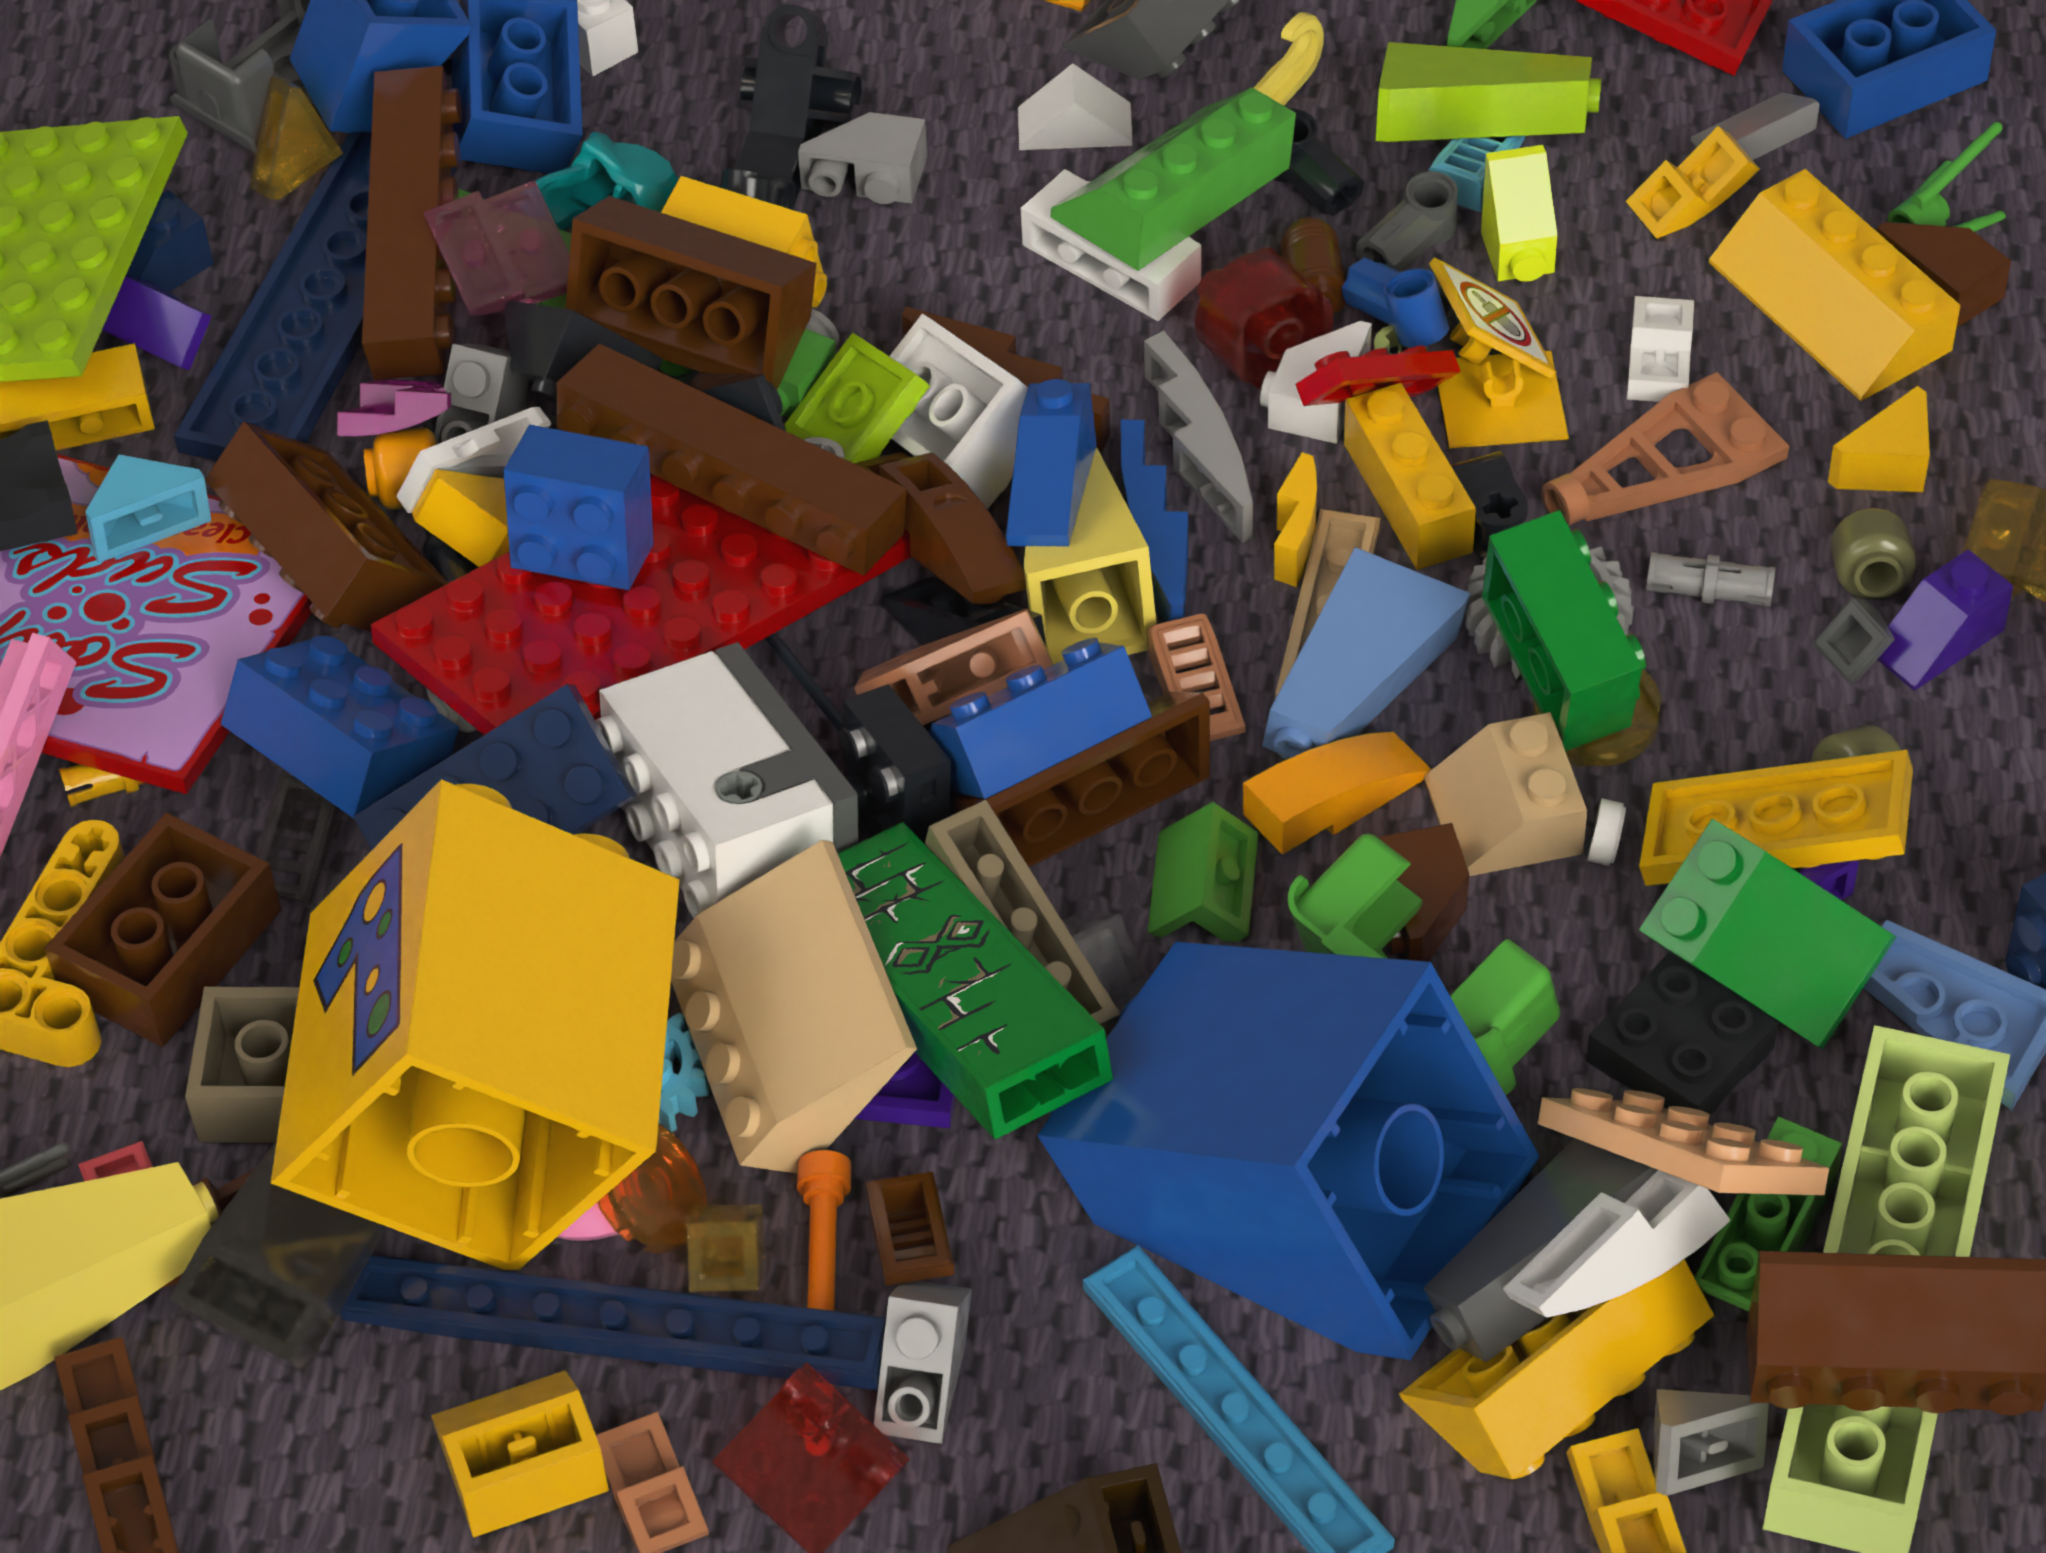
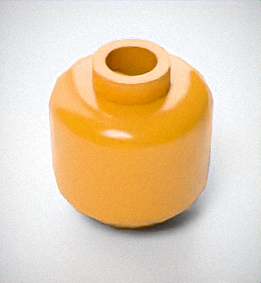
[364,427,437,510]

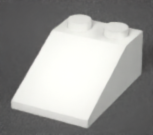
[889,313,1028,510]

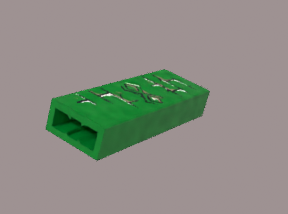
[837,822,1113,1140]

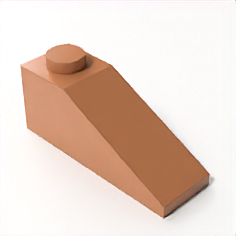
[854,608,1054,726]

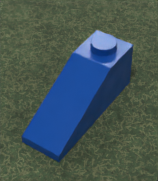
[1006,379,1097,546]

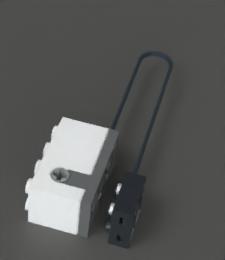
[595,475,951,918]

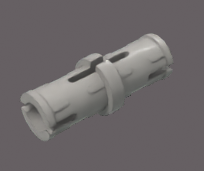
[1646,551,1776,607]

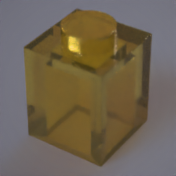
[687,1204,764,1292]

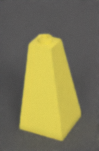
[1024,447,1157,664]
[0,1162,219,1390]

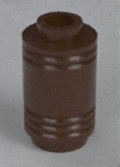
[1280,217,1346,318]

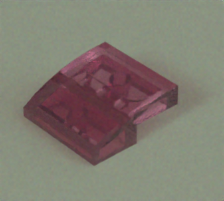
[424,180,570,316]

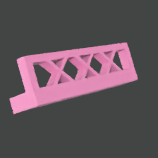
[0,633,76,858]

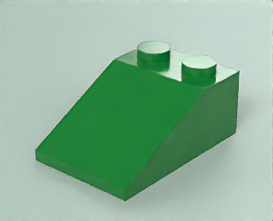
[1639,818,1896,1049]

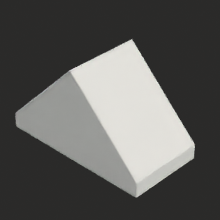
[1018,63,1133,150]

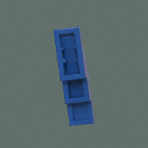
[1120,419,1189,623]

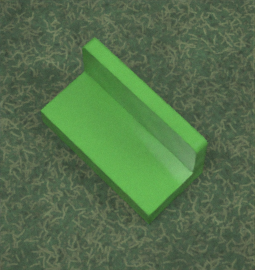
[1148,802,1258,942]

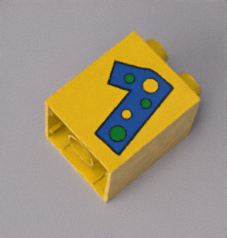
[271,779,680,1270]

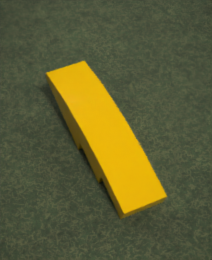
[1566,1428,1686,1553]

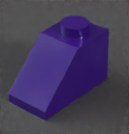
[1877,549,2013,691]

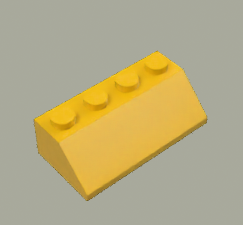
[1709,169,1960,401]
[1399,1259,1715,1480]

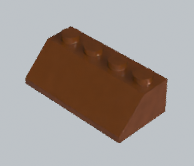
[566,196,817,390]
[205,421,448,631]
[950,692,1210,867]
[1747,1251,2046,1416]

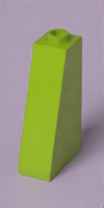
[1375,42,1602,142]

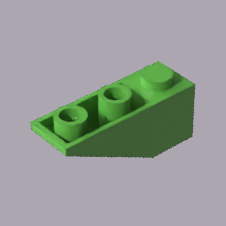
[1694,1116,1842,1311]

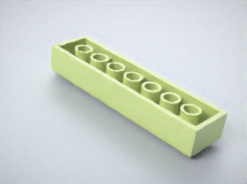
[1763,1025,2011,1553]

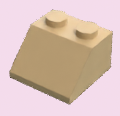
[1424,712,1587,876]

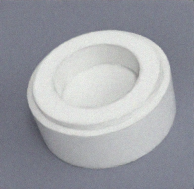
[1587,798,1626,866]

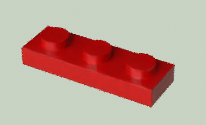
[1295,345,1461,406]

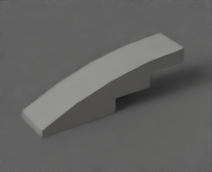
[1144,331,1253,543]

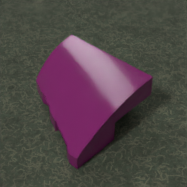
[337,379,451,436]

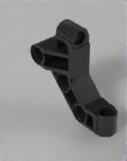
[720,4,862,210]

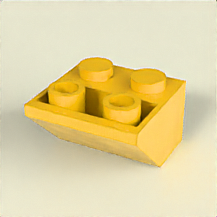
[431,1370,609,1538]

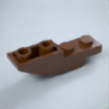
[854,452,1026,604]

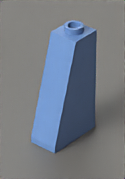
[1262,547,1471,760]

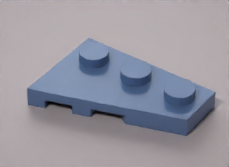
[1863,920,2046,1111]

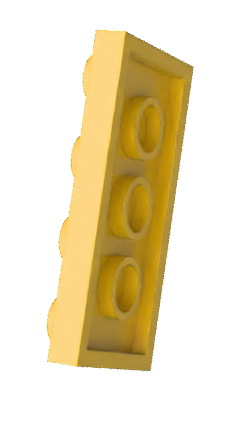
[1639,750,1913,886]

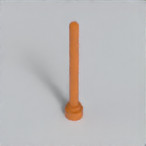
[797,1150,852,1457]

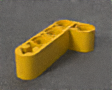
[0,820,125,1067]

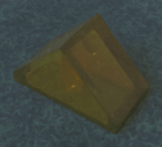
[250,76,343,200]

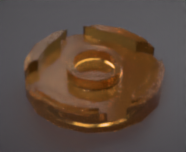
[597,1125,708,1254]

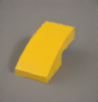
[1625,126,1760,238]
[1274,452,1317,587]

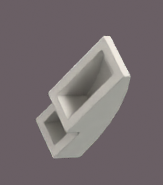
[1503,1170,1731,1318]

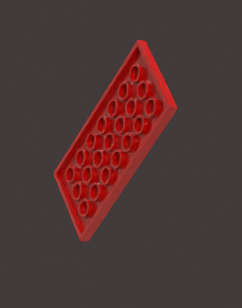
[371,475,912,735]

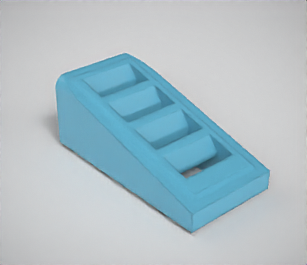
[1428,136,1525,212]

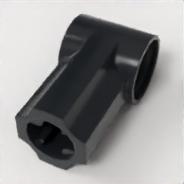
[1273,108,1364,216]

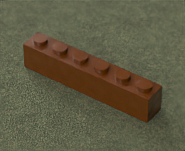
[362,66,462,380]
[557,343,907,576]

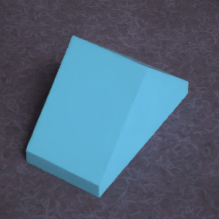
[85,454,212,563]

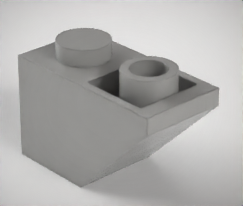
[798,112,927,204]
[434,344,529,444]
[873,1281,972,1444]

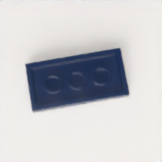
[353,684,637,850]

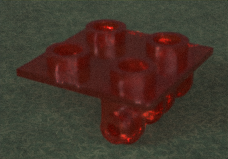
[712,1362,910,1553]

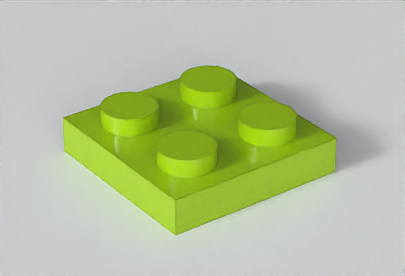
[784,332,930,463]

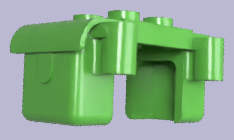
[1288,834,1560,1095]

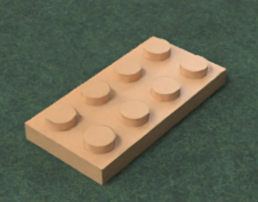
[1538,1088,1829,1195]

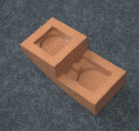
[596,1412,709,1553]

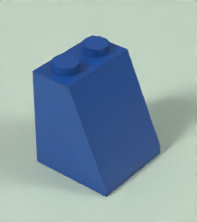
[289,0,472,133]

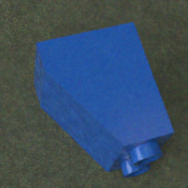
[1037,942,1540,1360]

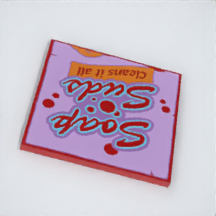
[0,454,313,795]

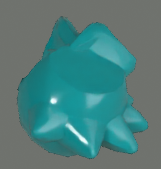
[523,132,680,232]

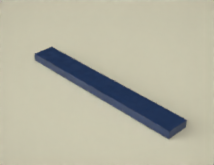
[339,1253,886,1390]

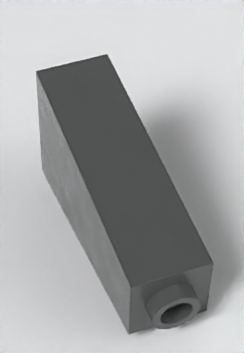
[1423,1138,1658,1362]

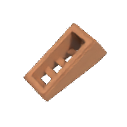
[1148,613,1246,741]

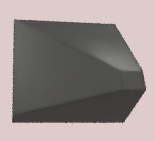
[1813,597,1895,684]

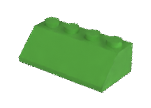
[1050,87,1296,271]

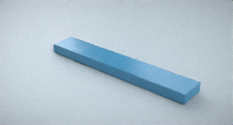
[1082,1245,1395,1553]

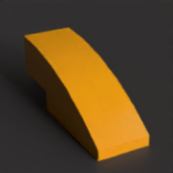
[1243,732,1432,855]

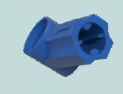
[1341,257,1449,348]

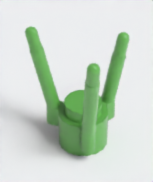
[1887,122,2006,232]

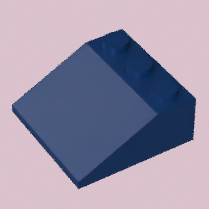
[929,638,1152,799]

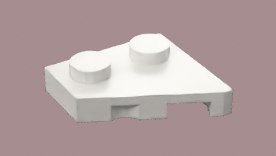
[396,407,551,513]

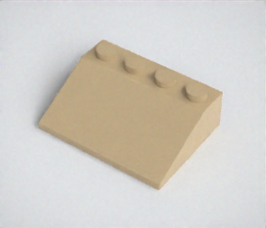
[671,840,917,1174]

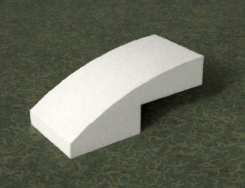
[1627,296,1694,402]

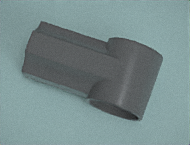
[1356,171,1458,272]

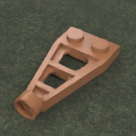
[1541,372,1790,526]

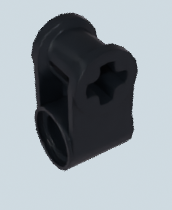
[1451,451,1528,560]

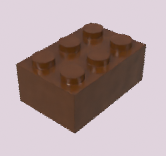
[44,812,282,1048]

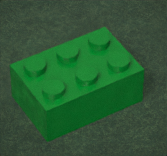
[1482,510,1646,751]

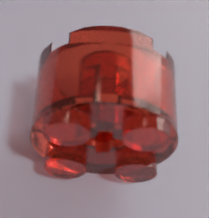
[1195,247,1334,389]

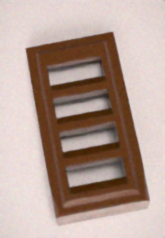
[866,1171,955,1286]

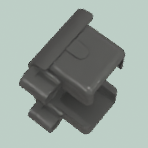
[169,0,321,156]

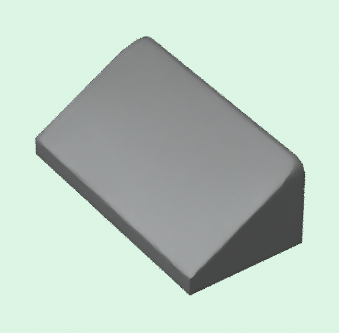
[1690,92,1819,160]

